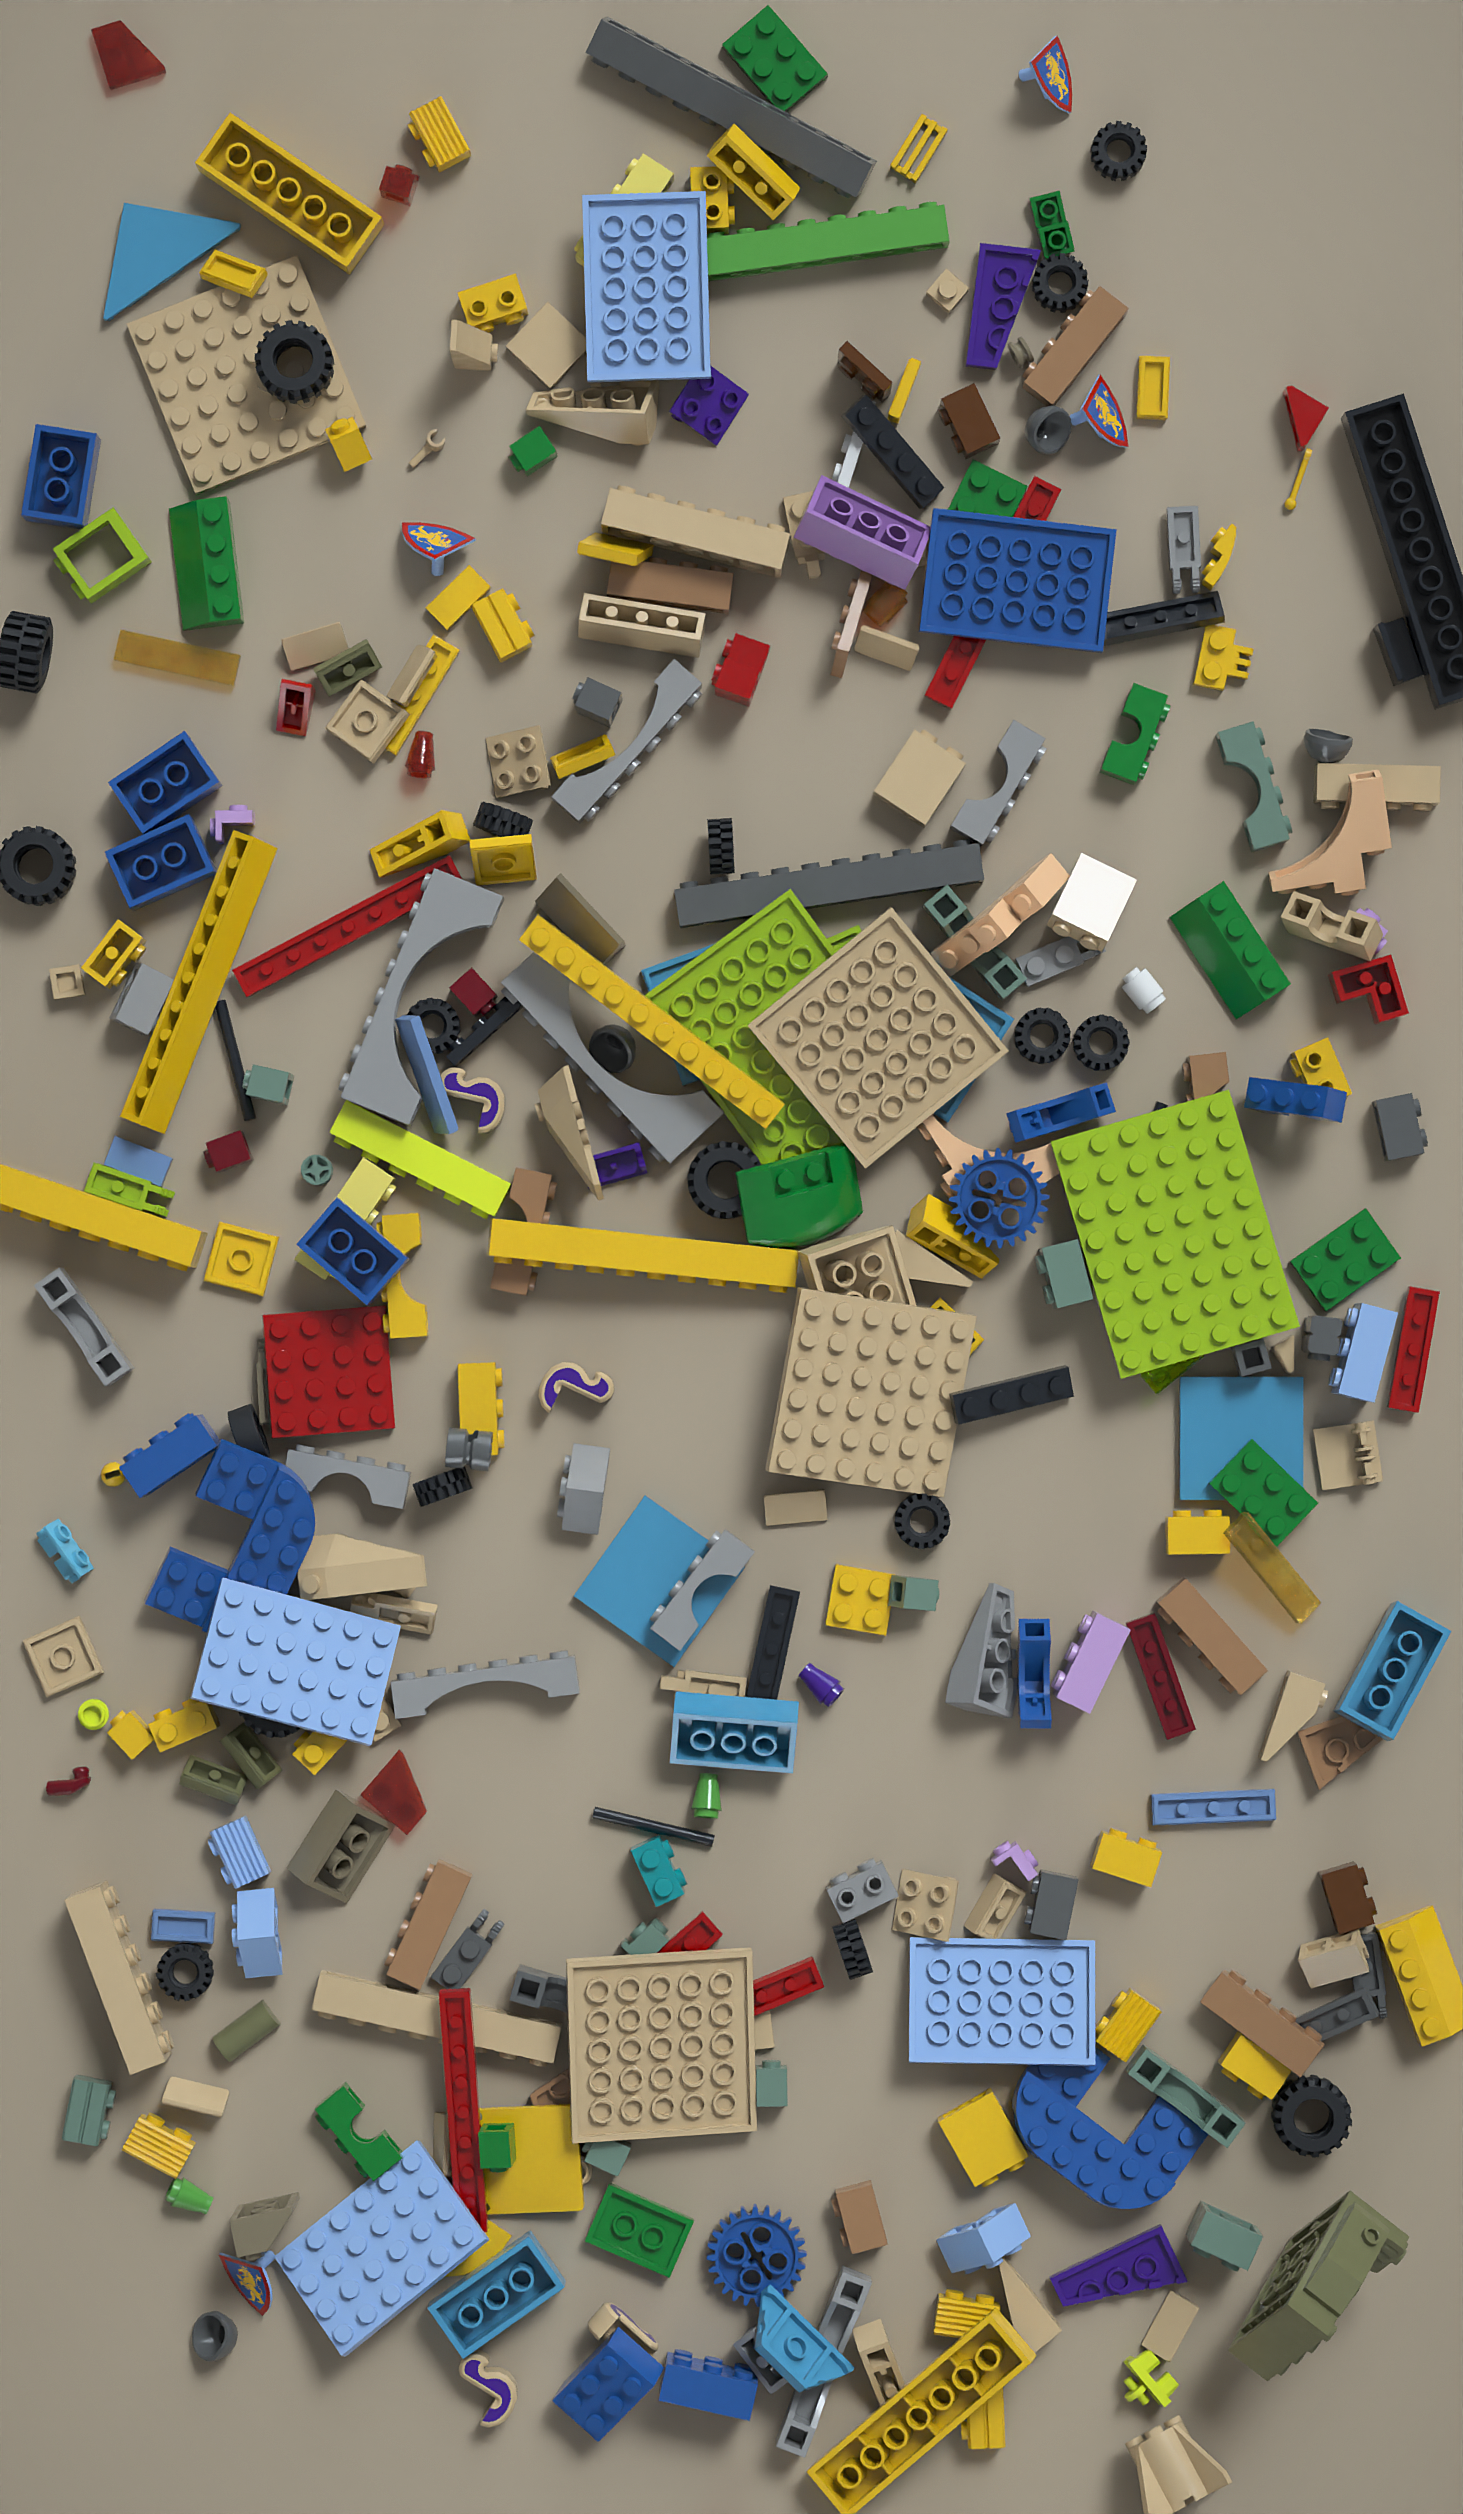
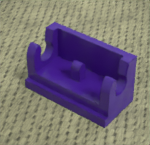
[588,1142,648,1190]

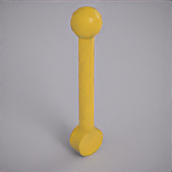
[1284,448,1312,510]

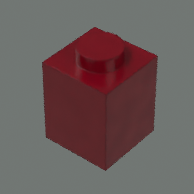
[449,967,498,1017]
[203,1130,254,1173]

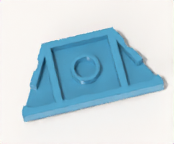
[755,2284,855,2393]

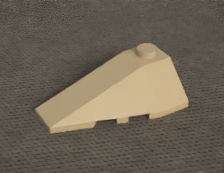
[526,380,659,446]
[535,1065,604,1201]
[298,1533,427,1600]

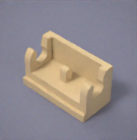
[1298,1929,1369,1988]

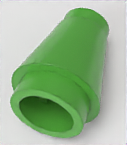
[691,1773,722,1819]
[165,2177,213,2214]

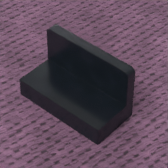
[1373,617,1424,686]

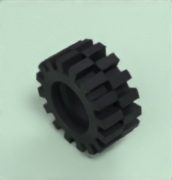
[1090,121,1147,181]
[1032,253,1089,313]
[473,802,533,837]
[707,818,735,874]
[406,998,460,1054]
[1014,1007,1071,1064]
[1073,1014,1130,1071]
[412,1466,473,1507]
[894,1493,951,1549]
[832,1919,873,1980]
[156,1943,214,2001]

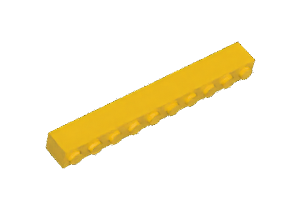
[120,830,278,1134]
[519,914,785,1129]
[487,1218,799,1293]

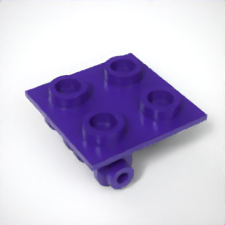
[669,366,749,446]

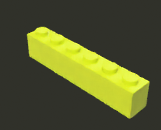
[329,1100,512,1220]

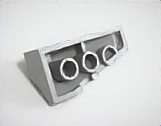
[945,1583,1017,1718]

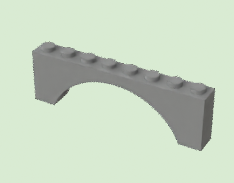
[338,868,504,1126]
[501,952,724,1163]

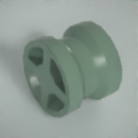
[301,1154,333,1186]

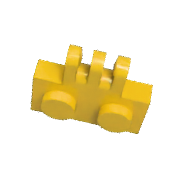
[1193,625,1254,691]

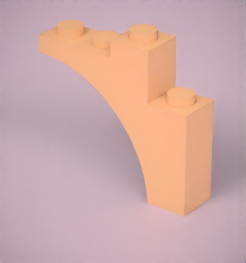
[1268,769,1392,896]
[930,853,1070,977]
[917,1114,1059,1206]

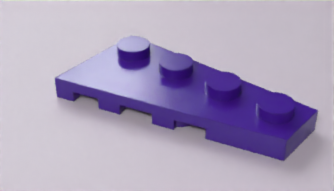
[966,243,1041,370]
[1049,2224,1188,2307]

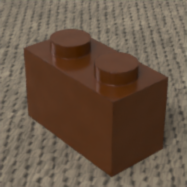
[938,383,1001,459]
[1318,1861,1377,1934]

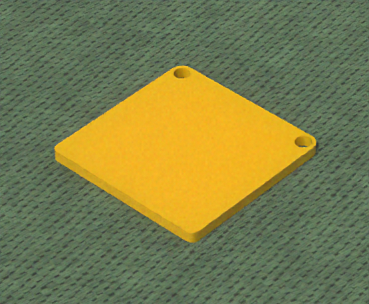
[480,2104,585,2215]

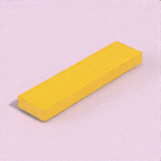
[385,634,460,756]

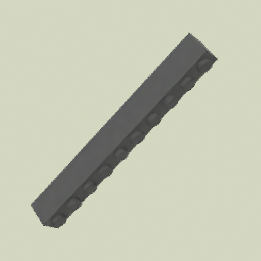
[585,17,877,198]
[674,839,984,929]

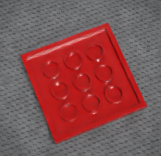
[262,1305,395,1438]

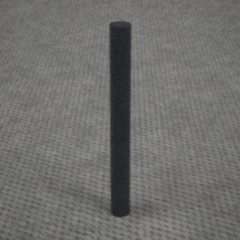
[215,1000,256,1121]
[592,1806,715,1847]

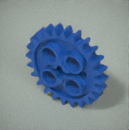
[949,1148,1050,1249]
[707,2204,807,2307]

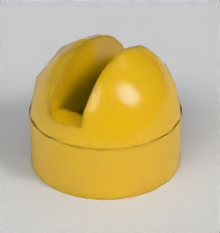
[101,1462,126,1487]

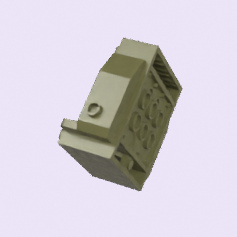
[1228,2191,1409,2381]

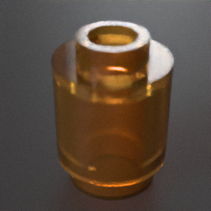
[863,581,908,627]

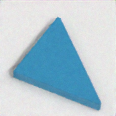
[103,203,241,321]

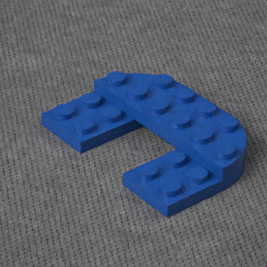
[145,1439,315,1633]
[1012,2047,1208,2209]

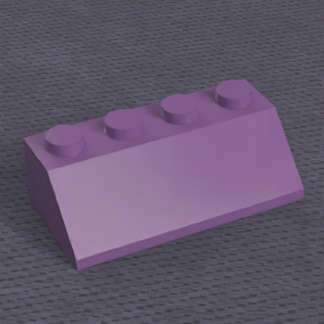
[794,475,930,590]

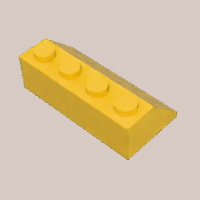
[1375,1905,1463,2047]

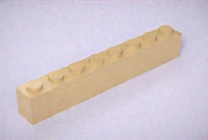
[312,1970,563,2067]

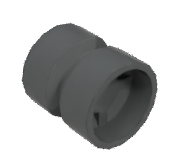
[445,1428,493,1471]

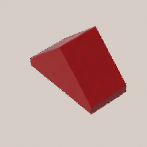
[1283,385,1329,452]
[276,679,316,736]

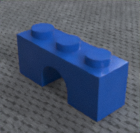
[1244,1077,1347,1123]

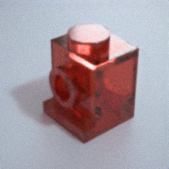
[379,164,420,206]

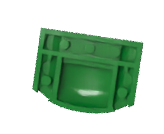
[735,1143,863,1249]

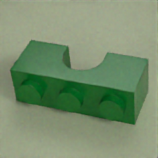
[1099,683,1171,785]
[315,2082,403,2181]

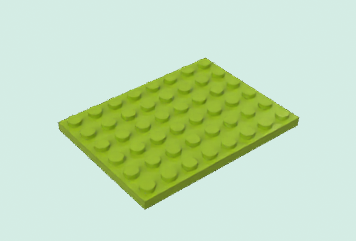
[644,889,844,1165]
[1050,1089,1300,1379]

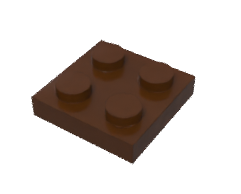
[837,341,892,403]

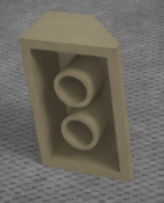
[535,873,626,965]
[287,1790,396,1903]
[229,2192,300,2260]

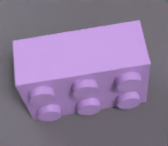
[1051,1611,1130,1714]

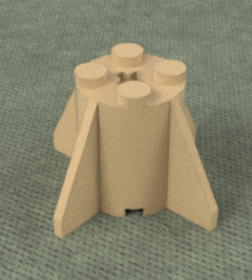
[1125,2415,1232,2514]

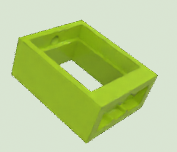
[53,507,152,604]

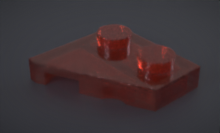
[91,20,167,90]
[361,1749,428,1835]

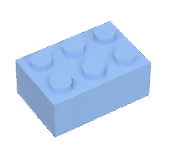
[1328,1303,1398,1403]

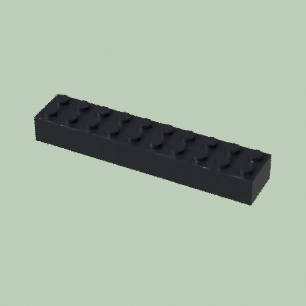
[1341,393,1463,710]

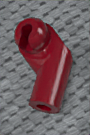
[46,1766,91,1796]

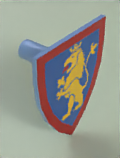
[1019,35,1072,113]
[1070,374,1129,448]
[402,522,476,576]
[218,2250,275,2316]

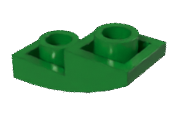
[1029,190,1075,259]

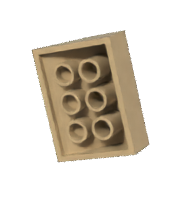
[797,1225,917,1306]

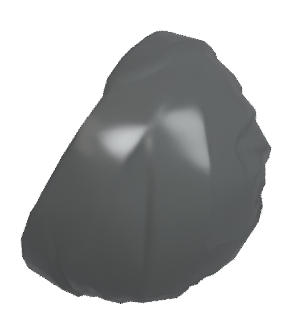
[1025,405,1071,454]
[1303,729,1353,763]
[589,1024,636,1073]
[192,2311,238,2362]

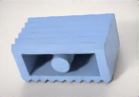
[208,1815,271,1889]

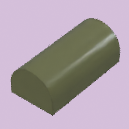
[313,639,382,697]
[220,1722,282,1790]
[179,1755,248,1806]
[213,2000,281,2062]

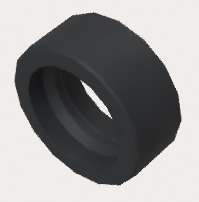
[227,1404,270,1458]

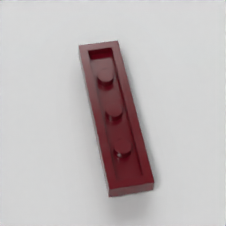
[1125,1613,1196,1740]

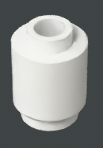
[1121,967,1166,1014]

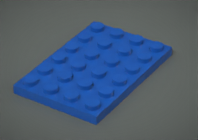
[919,508,1117,653]

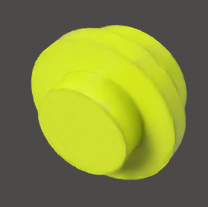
[78,1699,109,1730]

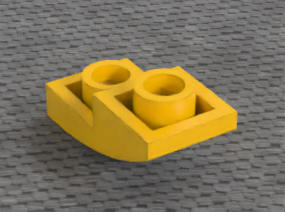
[1201,524,1237,591]

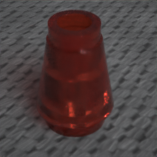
[405,731,435,779]

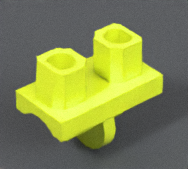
[1123,2349,1179,2408]

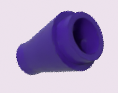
[798,1663,844,1707]

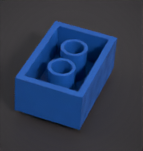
[21,424,101,530]
[108,731,223,834]
[105,814,217,911]
[296,1197,409,1306]
[119,1413,220,1498]
[552,2327,664,2442]
[659,2349,758,2421]

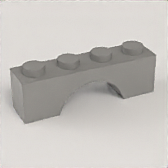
[950,720,1047,847]
[34,1268,135,1386]
[285,1444,411,1509]
[650,1529,755,1651]

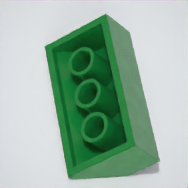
[169,496,244,631]
[1169,881,1291,1020]

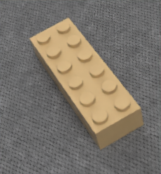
[601,485,790,579]
[65,1880,174,2075]

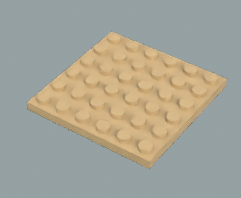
[127,255,367,496]
[748,907,1009,1169]
[765,1287,977,1497]
[566,1947,757,2143]

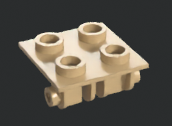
[486,725,551,798]
[1313,1420,1383,1490]
[892,1869,959,1942]

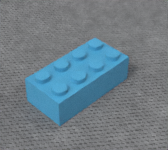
[1333,1601,1451,1741]
[670,1691,799,1774]
[427,2230,566,2359]

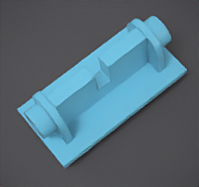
[36,1518,94,1583]

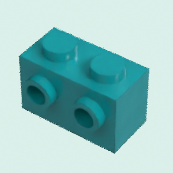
[631,1835,688,1907]

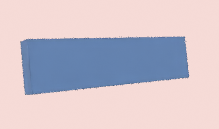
[395,1015,458,1134]
[1151,1788,1276,1826]

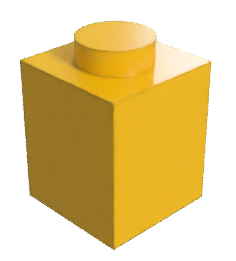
[325,417,372,472]
[107,1710,154,1760]

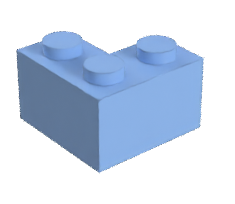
[232,1888,283,1978]
[936,2203,1031,2274]

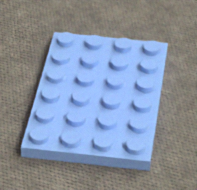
[582,191,711,382]
[190,1578,401,1746]
[909,1937,1095,2066]
[274,2140,489,2357]

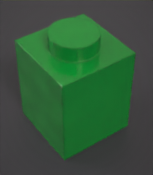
[508,426,558,477]
[478,2123,516,2173]

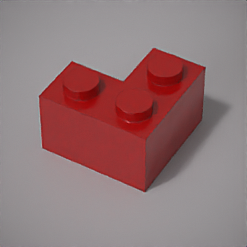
[711,633,770,707]
[1328,954,1409,1025]

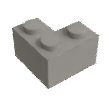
[557,1443,610,1535]

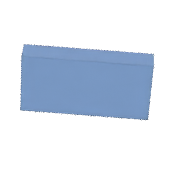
[104,1136,173,1187]
[151,1908,215,1944]

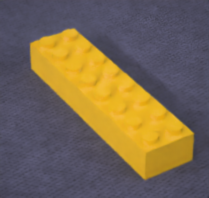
[0,1164,208,1272]
[807,2307,1037,2514]

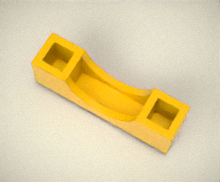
[377,1213,429,1339]

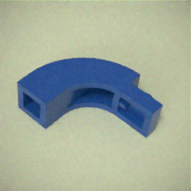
[1006,1083,1116,1143]
[1017,1619,1052,1729]

